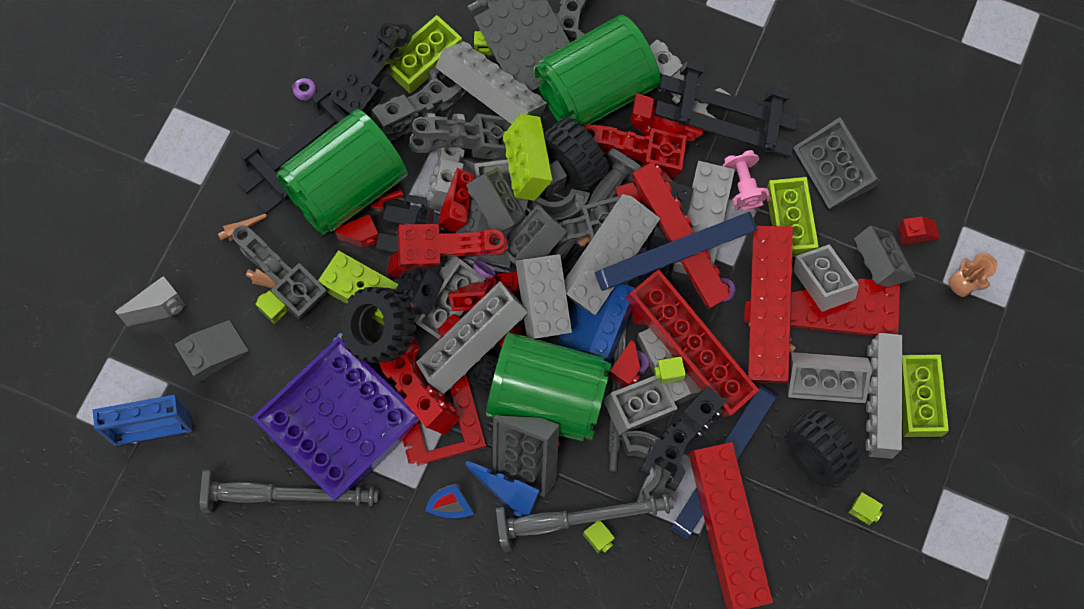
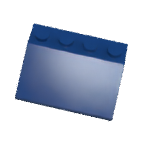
[557,284,634,363]

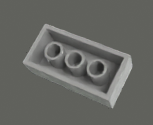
[516,254,572,339]

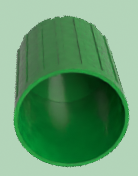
[534,15,661,127]
[276,109,408,235]
[486,332,612,441]

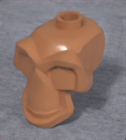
[949,254,998,297]

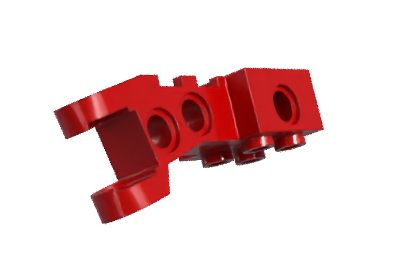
[584,125,687,178]
[397,224,509,267]
[379,337,460,435]

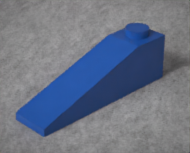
[465,461,539,518]

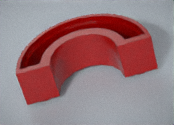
[631,93,705,141]

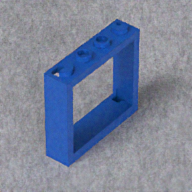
[92,395,193,446]

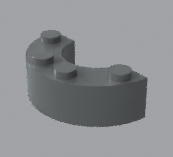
[525,189,590,223]
[620,431,672,501]

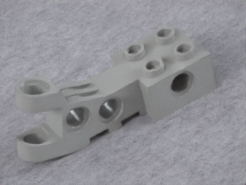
[650,39,730,118]
[425,113,465,212]

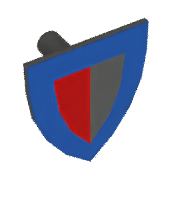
[425,484,475,518]

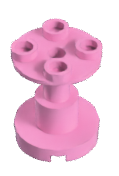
[723,150,771,211]

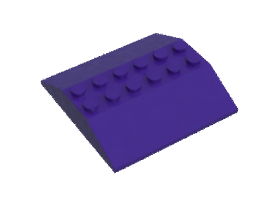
[252,336,419,501]

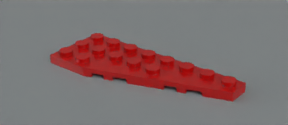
[744,278,900,337]

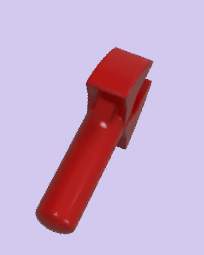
[369,190,403,210]

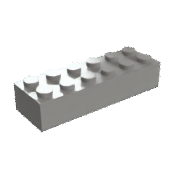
[435,41,547,124]
[673,161,735,274]
[564,194,660,315]
[416,282,528,394]
[866,333,902,459]

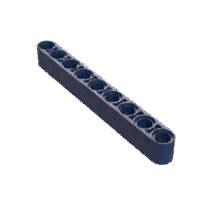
[594,212,758,291]
[670,384,778,540]

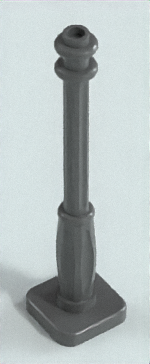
[552,148,641,262]
[200,469,378,513]
[496,494,674,552]

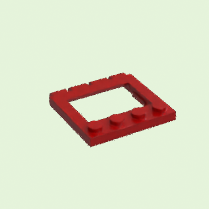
[398,374,486,466]

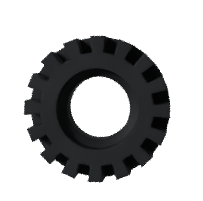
[469,353,498,390]

